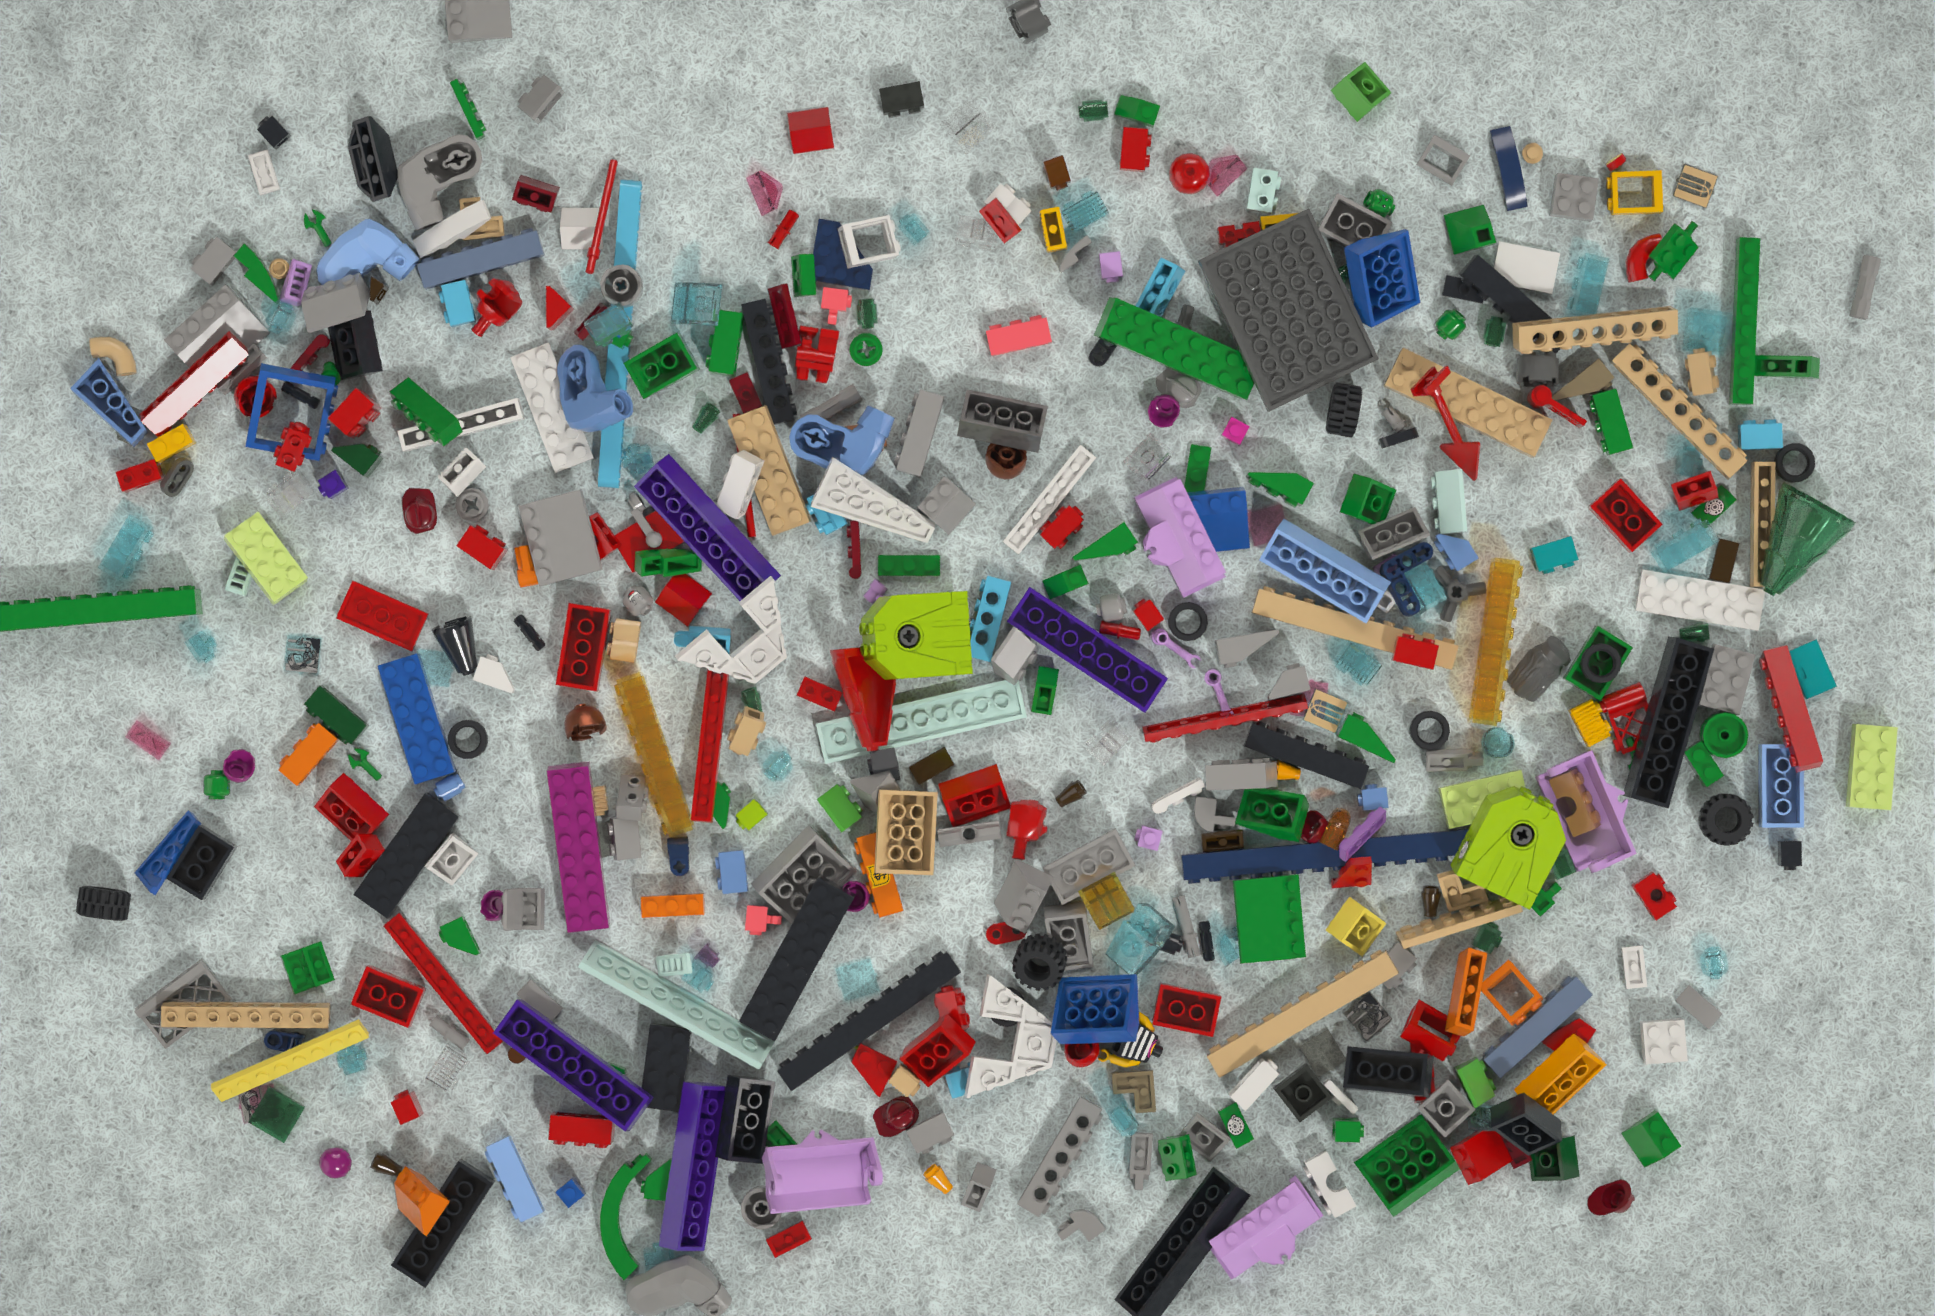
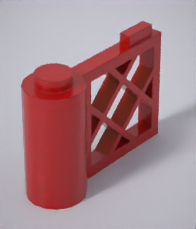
[1527,385,1587,428]
[1598,682,1648,755]

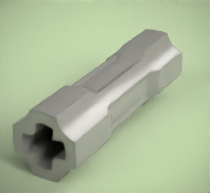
[1849,255,1881,320]
[800,384,863,420]

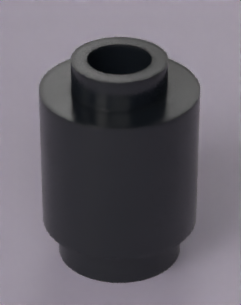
[1152,930,1184,955]

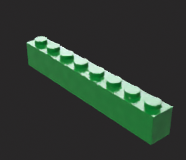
[1729,237,1761,405]

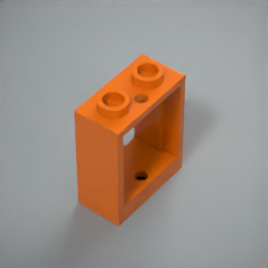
[1481,960,1543,1026]

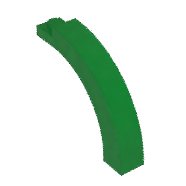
[600,1153,652,1280]

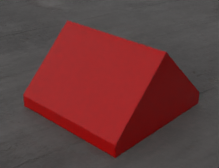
[787,107,834,154]
[546,286,574,330]
[655,574,712,627]

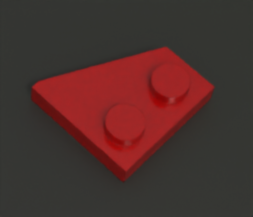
[1331,856,1372,889]
[1542,1018,1596,1051]
[851,1043,897,1097]

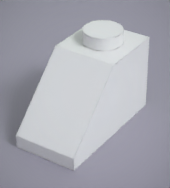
[473,654,515,693]

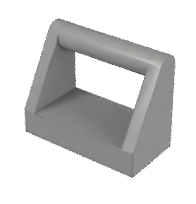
[1416,135,1470,186]

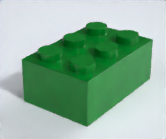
[705,309,744,377]
[1563,626,1633,701]

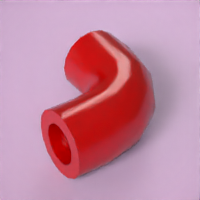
[1626,233,1662,283]

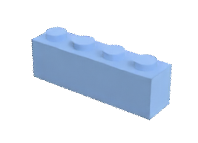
[485,1135,545,1222]

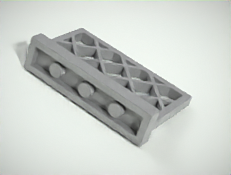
[134,958,232,1049]

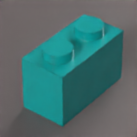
[1530,536,1579,575]

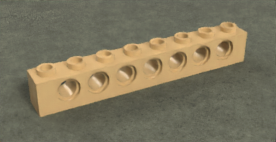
[1512,306,1678,354]
[1611,343,1747,480]
[161,1002,330,1028]

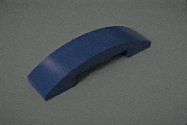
[1490,126,1528,211]

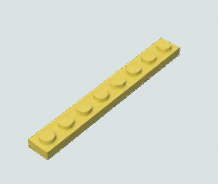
[211,1019,369,1102]

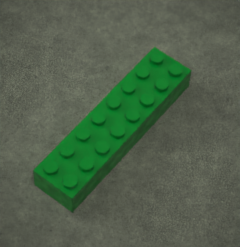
[1093,297,1254,400]

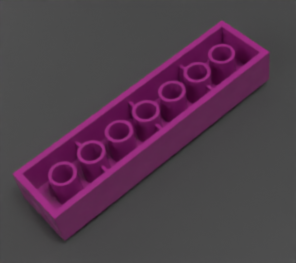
[547,761,610,933]

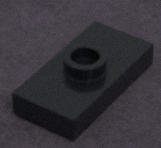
[1442,275,1484,304]

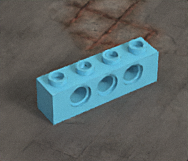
[1136,258,1185,317]
[970,576,1011,662]

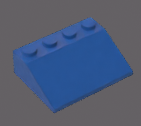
[1344,229,1421,328]
[1187,487,1250,552]
[1050,974,1139,1044]

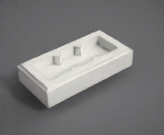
[248,149,280,195]
[1323,1079,1358,1114]

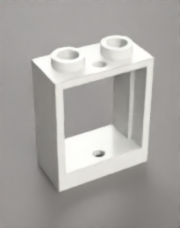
[838,215,900,269]
[1228,1057,1279,1111]

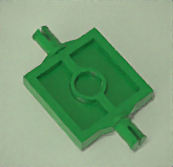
[1648,221,1699,282]

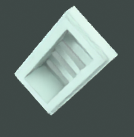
[225,557,252,596]
[656,953,692,976]

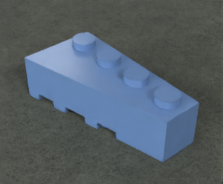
[70,358,148,447]

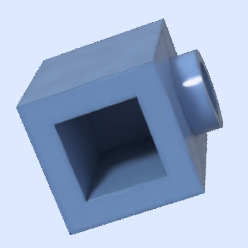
[1357,784,1389,810]

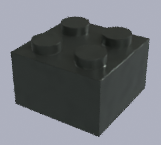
[1273,1063,1333,1122]

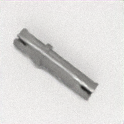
[1172,895,1201,958]

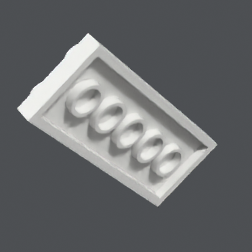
[510,342,594,473]
[1635,570,1765,631]

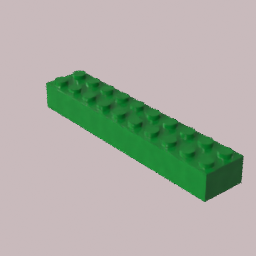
[0,585,203,632]

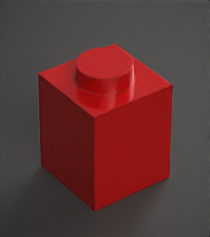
[1133,598,1164,631]

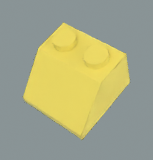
[1326,897,1386,957]

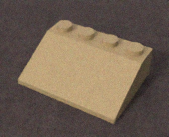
[874,790,938,875]

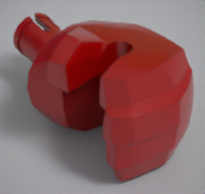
[471,278,523,337]
[1007,800,1047,860]

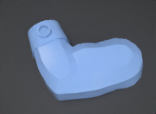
[316,219,420,285]

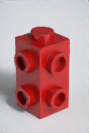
[273,421,312,472]
[1040,505,1084,550]
[934,985,970,1030]

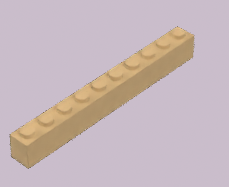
[1251,586,1459,670]
[1207,950,1399,1078]

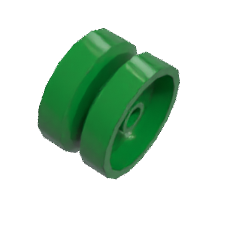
[1699,712,1749,758]

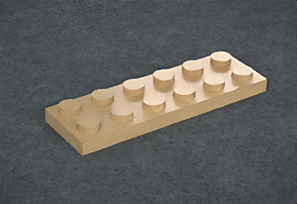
[727,405,811,536]
[1396,896,1523,949]

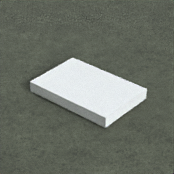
[1494,241,1560,295]

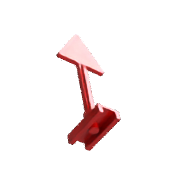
[1410,366,1480,481]

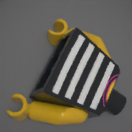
[1098,1012,1163,1068]

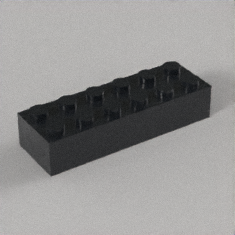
[353,792,461,919]
[391,1159,495,1288]

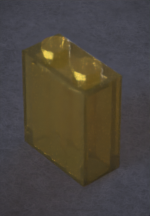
[1078,872,1136,930]

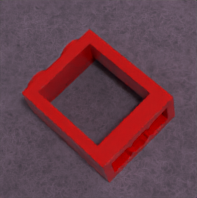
[1400,999,1461,1061]

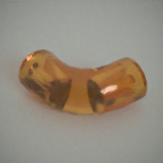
[1320,808,1351,851]

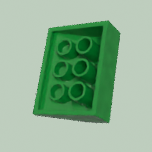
[1233,874,1306,964]
[1354,1114,1460,1217]

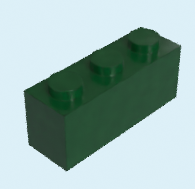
[304,685,369,745]

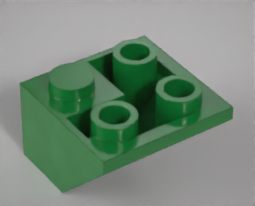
[1443,205,1496,255]

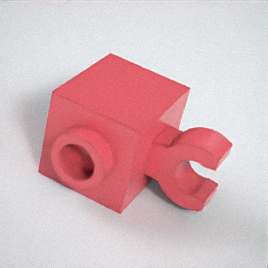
[821,287,852,325]
[745,905,782,935]

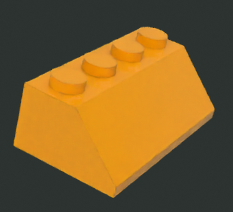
[1514,1034,1607,1115]

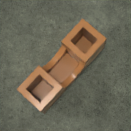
[1549,768,1601,837]

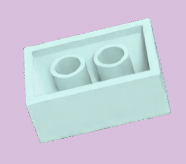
[1430,469,1467,534]

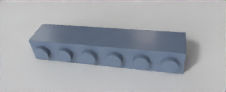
[417,228,545,290]
[1482,976,1593,1078]

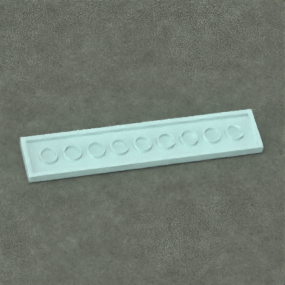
[816,680,1027,764]
[578,940,775,1069]

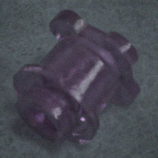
[694,942,720,969]

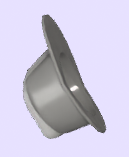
[1156,368,1202,408]

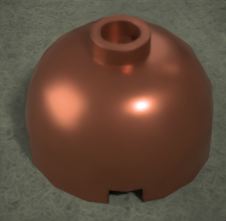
[985,443,1027,480]
[564,704,607,741]

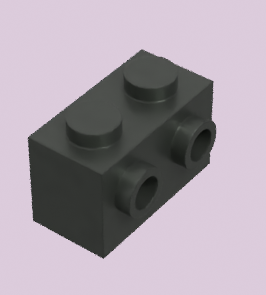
[879,81,924,118]

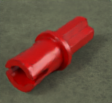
[767,210,799,250]
[1099,620,1141,640]

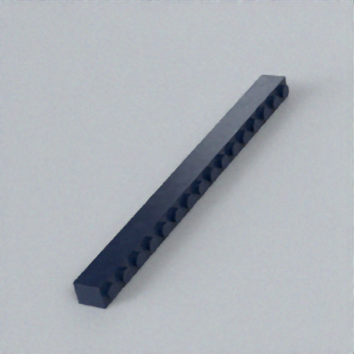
[1181,829,1469,884]

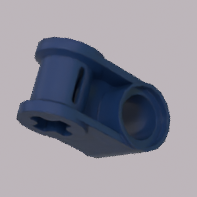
[667,836,690,876]
[264,1030,306,1052]

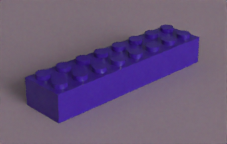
[634,454,781,601]
[1007,587,1168,713]
[493,999,654,1132]
[659,1082,726,1251]

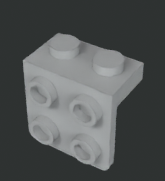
[501,888,545,931]

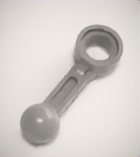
[627,491,662,548]

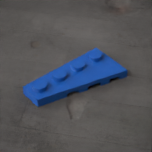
[134,810,202,895]

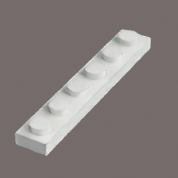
[1003,445,1096,555]

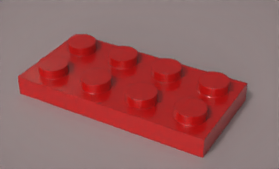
[336,580,429,652]

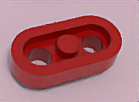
[986,922,1027,945]

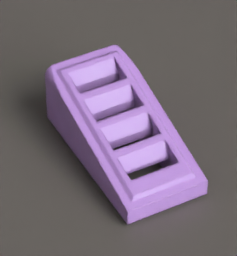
[279,259,312,306]

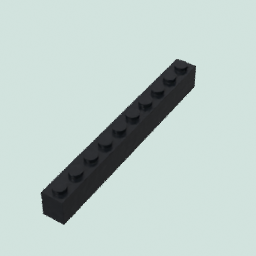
[777,951,961,1091]

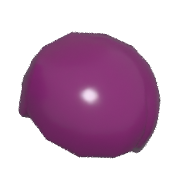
[1148,394,1180,428]
[223,749,255,783]
[842,881,870,912]
[480,890,503,921]
[319,1147,352,1179]

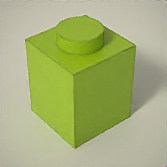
[735,799,768,831]

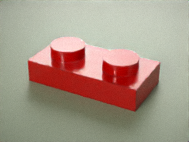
[979,198,1022,244]
[766,1220,812,1258]

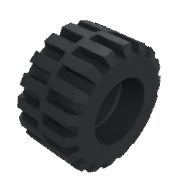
[1326,382,1362,438]
[1698,793,1754,846]
[76,886,131,921]
[1012,933,1068,991]

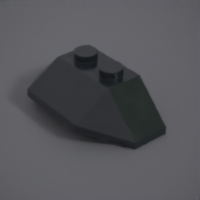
[348,116,398,202]

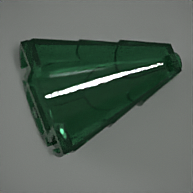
[1760,482,1856,596]

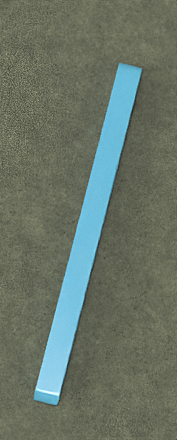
[598,180,642,488]

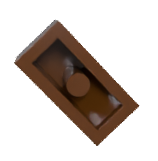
[1043,155,1071,191]

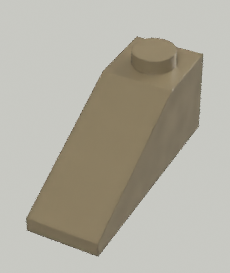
[1552,359,1615,401]

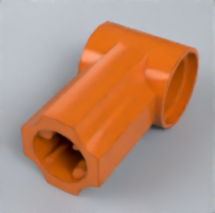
[514,545,538,588]

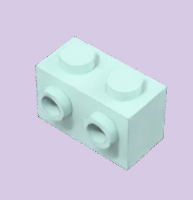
[1246,168,1281,214]

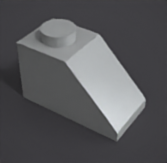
[961,1162,997,1212]

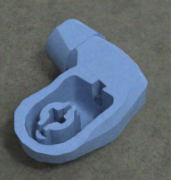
[557,345,633,432]
[789,406,895,476]

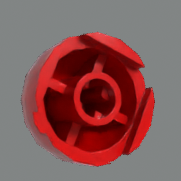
[1169,153,1210,194]
[234,376,277,418]

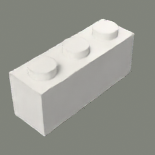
[716,450,765,519]

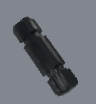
[281,381,320,409]
[514,614,545,651]
[1199,921,1215,962]

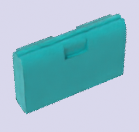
[1789,639,1837,699]

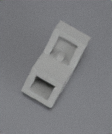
[1194,796,1236,832]
[1057,1209,1106,1242]

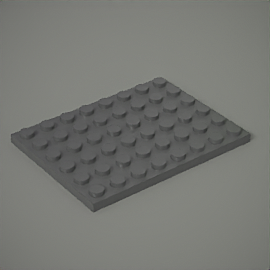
[1198,208,1379,412]

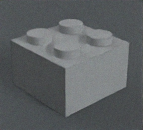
[1549,173,1599,222]

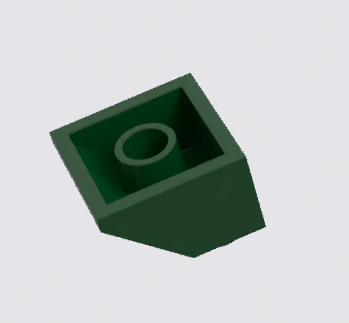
[331,444,384,478]
[1529,1135,1580,1181]

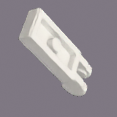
[1151,777,1205,814]

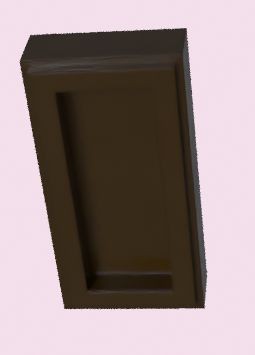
[1708,538,1740,584]

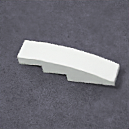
[413,200,491,259]

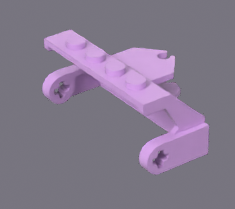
[1134,477,1226,598]
[1535,750,1637,873]
[762,1130,883,1214]
[1209,1175,1323,1280]

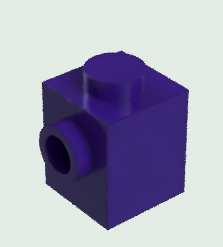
[318,470,349,499]

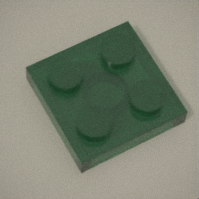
[248,1086,306,1143]

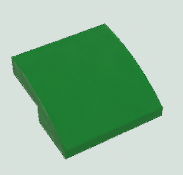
[280,941,335,995]

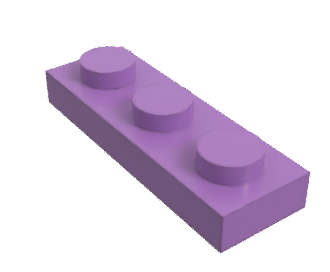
[1339,807,1386,862]

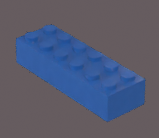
[378,653,457,784]

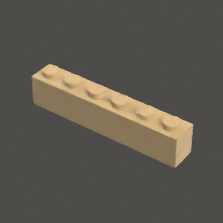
[1750,462,1775,587]

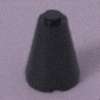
[432,616,477,676]

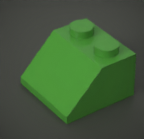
[1330,62,1392,122]
[817,784,863,833]
[1453,1057,1496,1108]

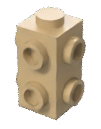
[1685,348,1719,396]
[727,706,766,756]

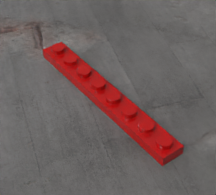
[691,670,729,823]
[1142,693,1308,743]
[383,913,503,1054]

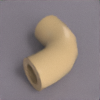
[89,337,137,376]

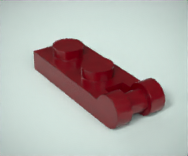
[290,334,330,383]
[847,521,862,579]

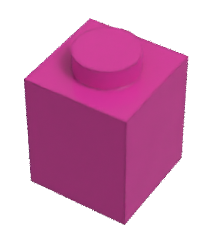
[1221,417,1250,446]

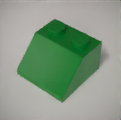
[1340,473,1397,525]
[1621,1110,1681,1168]

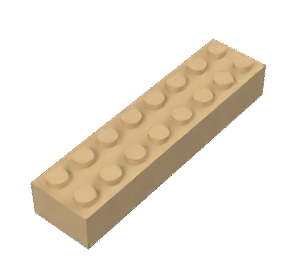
[1383,348,1552,458]

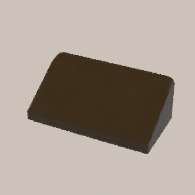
[370,276,389,304]
[909,746,955,785]
[1201,829,1244,853]

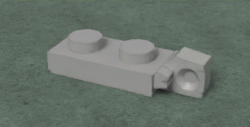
[217,343,267,395]
[1425,749,1484,772]
[1129,1132,1153,1190]

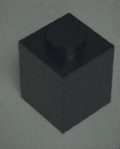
[257,116,291,150]
[1778,841,1802,870]

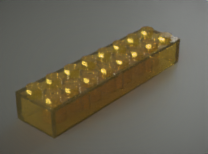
[1468,558,1523,726]
[614,672,696,838]

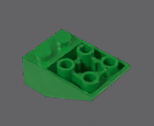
[1246,472,1314,508]

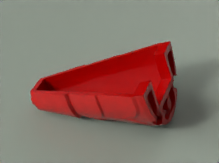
[830,647,896,751]

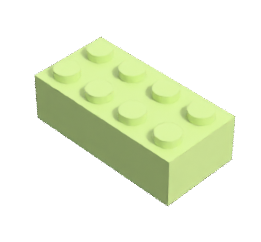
[224,512,308,605]
[1846,724,1898,810]
[1438,770,1526,829]

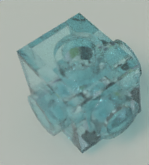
[621,443,654,475]
[336,1044,368,1076]

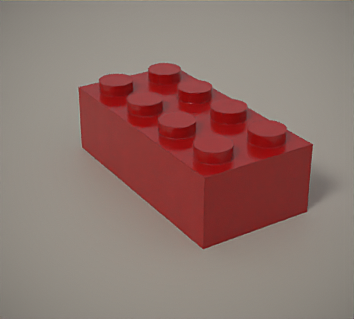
[556,603,612,692]

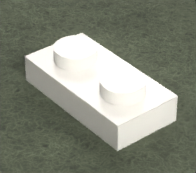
[1621,945,1647,989]

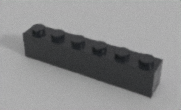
[1459,255,1560,354]
[1243,721,1370,789]

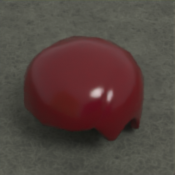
[1301,810,1328,844]

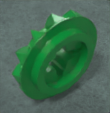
[850,333,883,366]

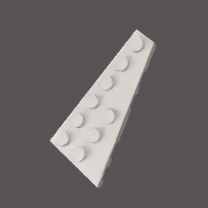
[811,457,935,543]

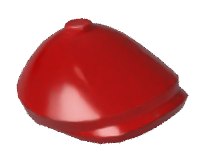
[1064,1043,1099,1067]

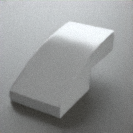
[1059,235,1092,273]
[517,979,563,1021]
[1675,985,1722,1029]

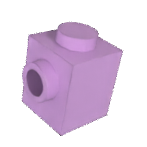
[1134,825,1163,851]

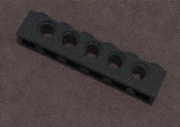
[741,299,798,425]

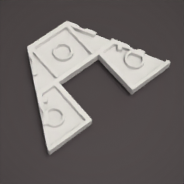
[675,576,787,684]
[964,974,1057,1098]

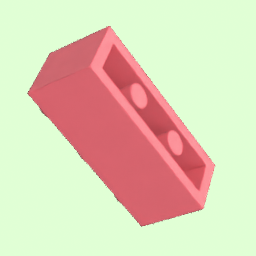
[986,315,1052,356]

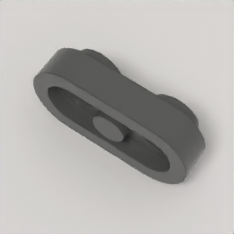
[160,457,194,497]

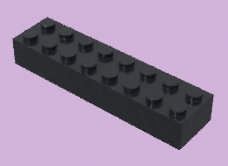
[1622,636,1714,809]
[739,875,856,1041]
[1114,1167,1251,1316]

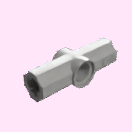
[937,821,1001,847]

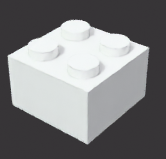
[1640,1018,1688,1065]

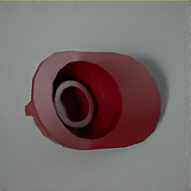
[402,488,437,534]
[873,1096,919,1137]
[1587,1179,1635,1216]

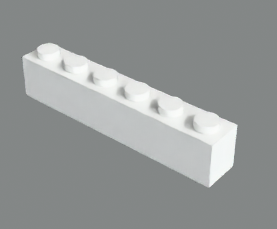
[397,398,525,452]

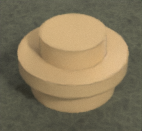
[1522,143,1543,164]
[269,258,290,279]

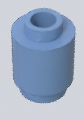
[433,774,466,801]

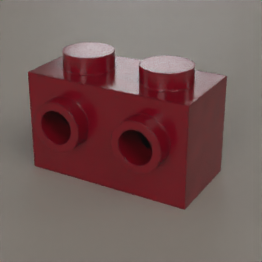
[512,174,560,213]

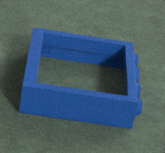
[245,363,338,461]

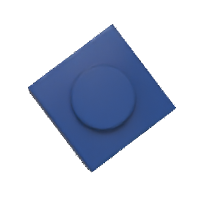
[556,1177,586,1208]

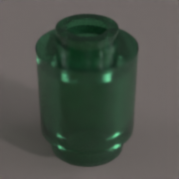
[1078,99,1109,122]
[856,299,878,329]
[1483,316,1507,347]

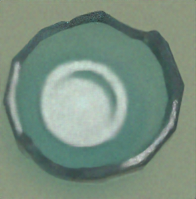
[1481,727,1515,759]

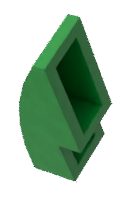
[234,244,280,304]
[635,549,702,577]

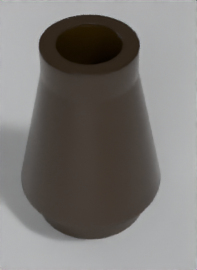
[1055,780,1087,808]
[1421,886,1441,917]
[370,1153,403,1178]

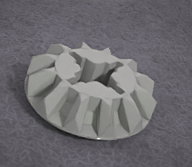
[455,488,489,521]

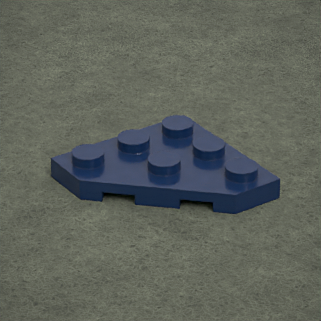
[813,219,873,290]

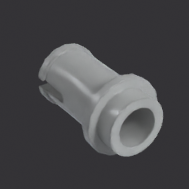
[1381,406,1407,433]

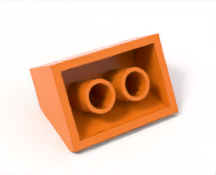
[394,1166,449,1236]

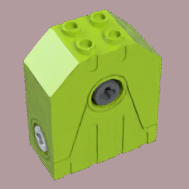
[859,591,973,680]
[1450,786,1566,910]

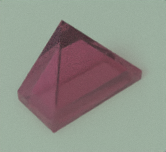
[1206,154,1247,197]
[746,170,783,216]
[125,720,171,760]

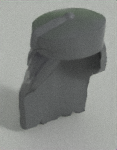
[1507,636,1571,702]

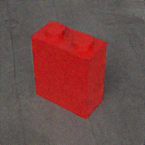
[1450,1125,1513,1185]

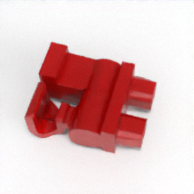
[794,325,840,384]

